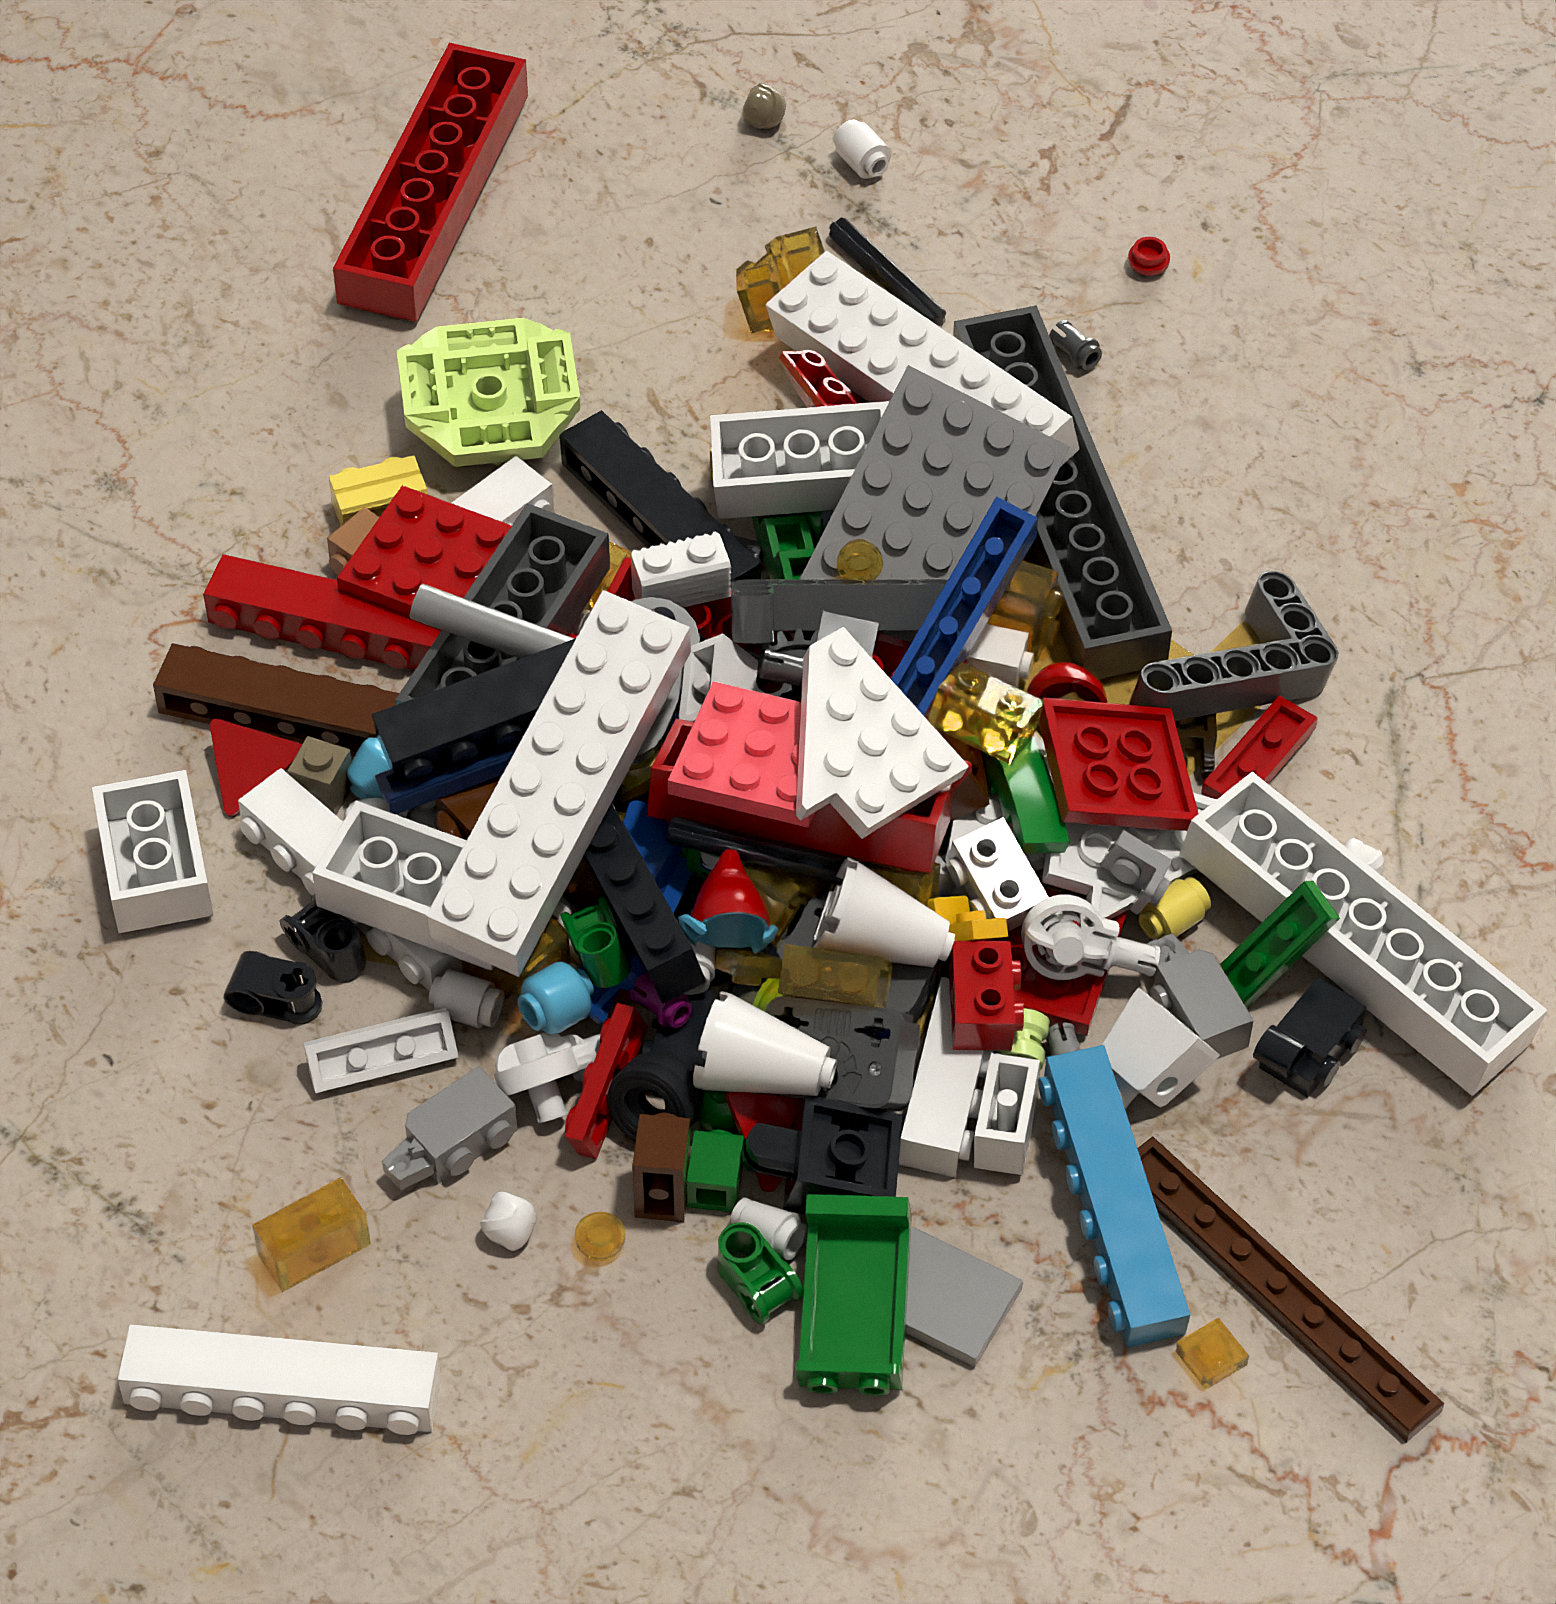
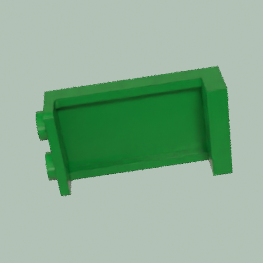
[795,1194,912,1396]

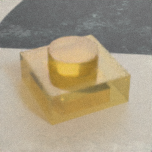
[715,949,782,986]
[1175,1317,1249,1390]

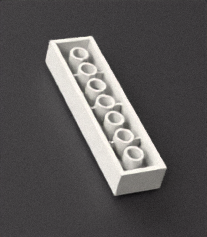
[765,250,1079,467]
[426,590,691,977]
[1179,772,1547,1096]

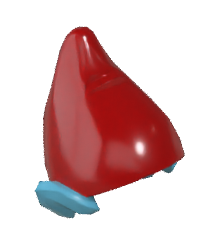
[678,849,779,954]

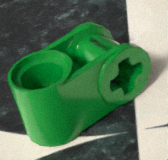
[560,895,631,988]
[717,1222,804,1324]

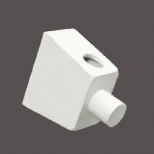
[1102,987,1220,1109]

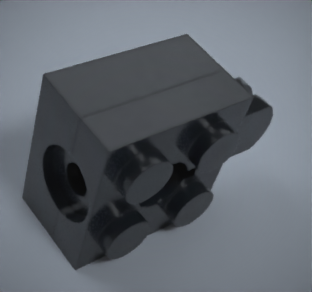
[741,1095,903,1215]

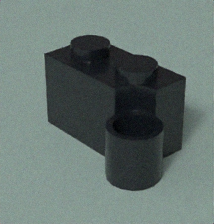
[1253,977,1367,1098]

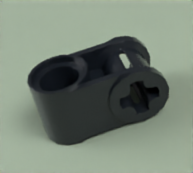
[279,894,366,981]
[223,951,323,1024]

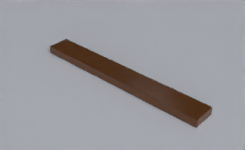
[1137,1136,1445,1443]

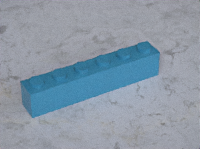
[1038,1045,1190,1348]

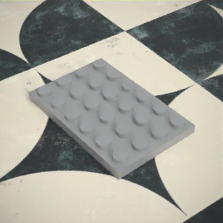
[800,365,1070,642]

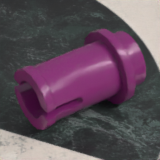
[630,974,692,1028]

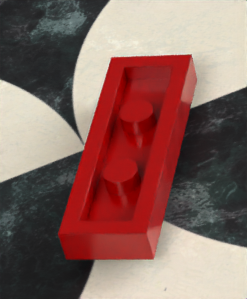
[1201,695,1318,799]
[565,1003,648,1159]

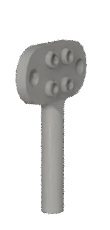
[410,584,700,765]

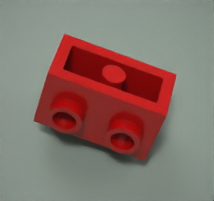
[948,941,1024,1051]

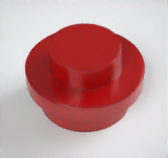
[1128,236,1170,276]

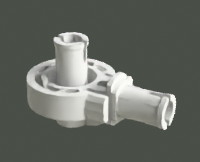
[1021,895,1160,980]
[494,1033,601,1124]

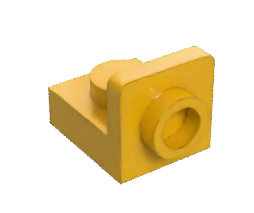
[927,896,1008,941]

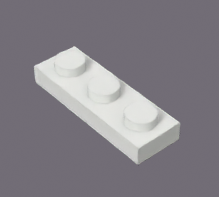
[303,1007,459,1093]

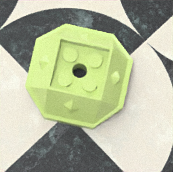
[397,318,581,467]

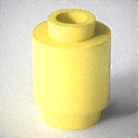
[1139,877,1211,940]

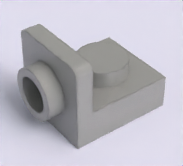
[1100,830,1173,915]

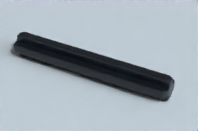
[829,217,946,326]
[666,817,855,885]

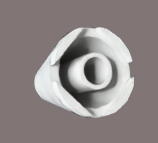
[813,858,955,967]
[693,991,837,1096]

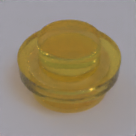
[837,539,883,581]
[575,1212,626,1261]

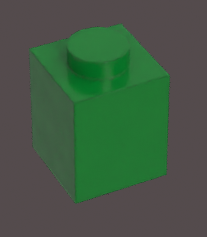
[686,1130,744,1212]

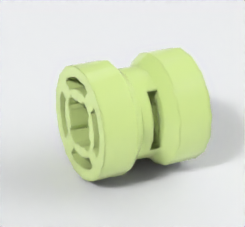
[996,1008,1050,1070]

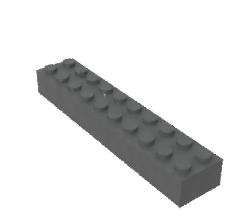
[953,305,1172,679]

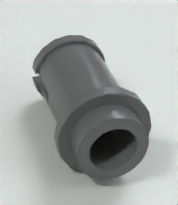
[1049,320,1102,370]

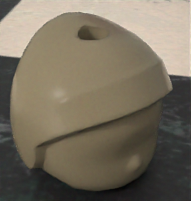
[742,83,786,130]

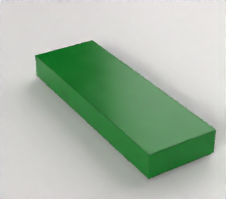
[1220,881,1340,1009]

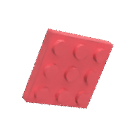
[668,682,815,828]

